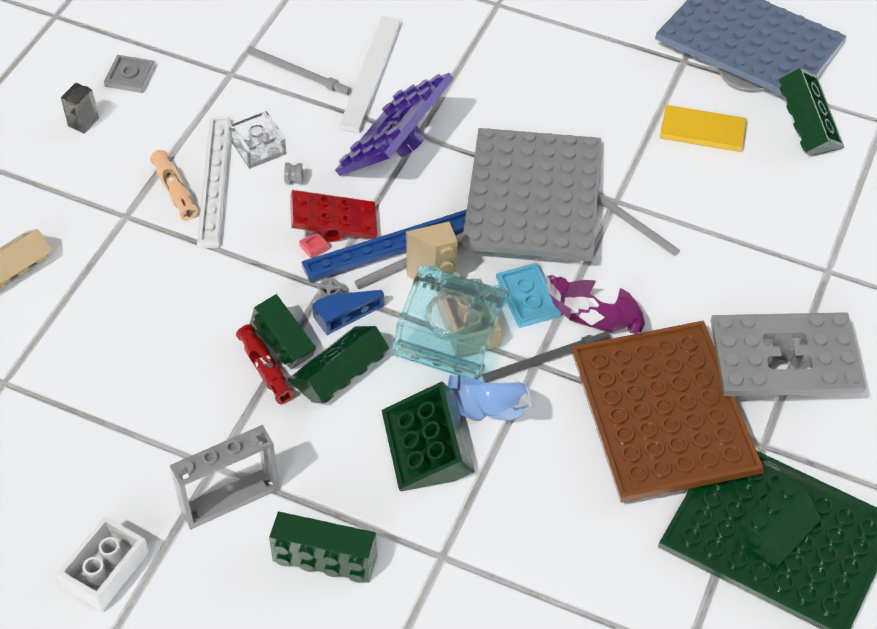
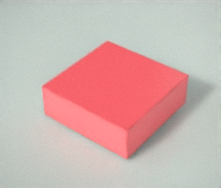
[299,232,330,258]

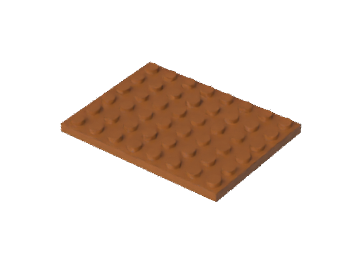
[571,320,763,503]

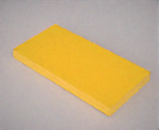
[660,105,747,152]

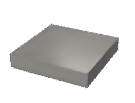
[104,54,156,93]

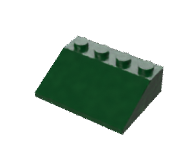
[381,381,475,492]

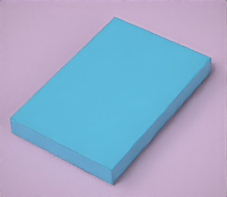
[496,263,561,328]

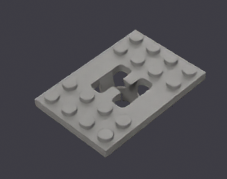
[710,312,866,396]

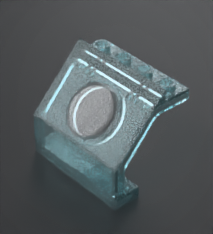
[391,265,510,380]

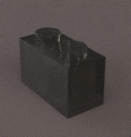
[60,82,99,134]

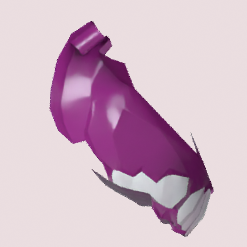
[546,275,645,335]

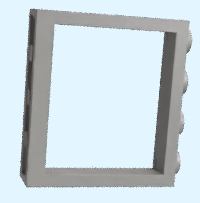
[169,424,280,530]

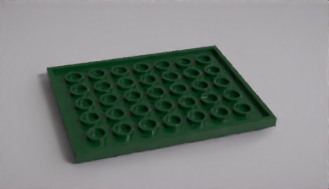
[658,450,877,629]

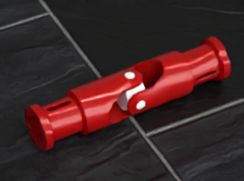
[236,324,295,405]

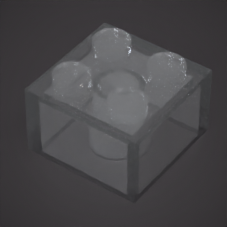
[229,111,287,169]

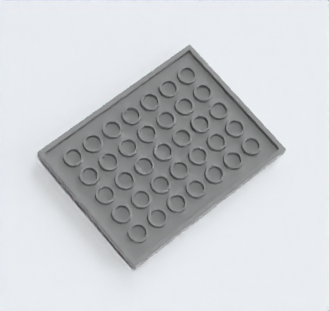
[462,128,601,261]

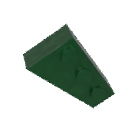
[249,293,316,369]

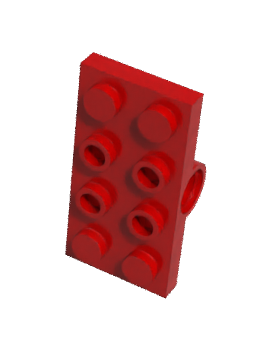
[290,190,378,242]

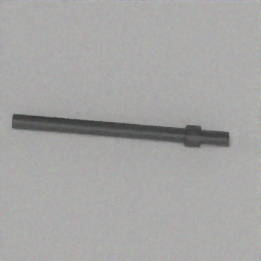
[482,331,611,383]

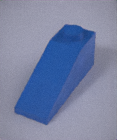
[312,290,384,336]

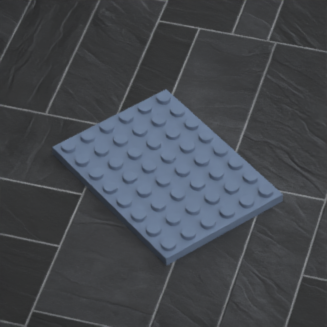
[655,0,847,97]

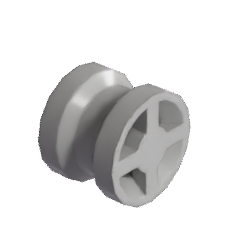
[284,162,303,184]
[319,278,341,299]

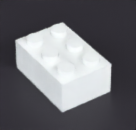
[56,515,149,611]

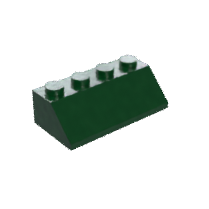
[779,68,845,155]
[288,326,390,403]

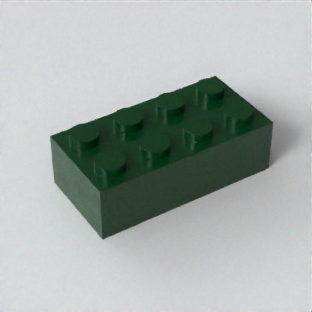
[269,511,377,583]

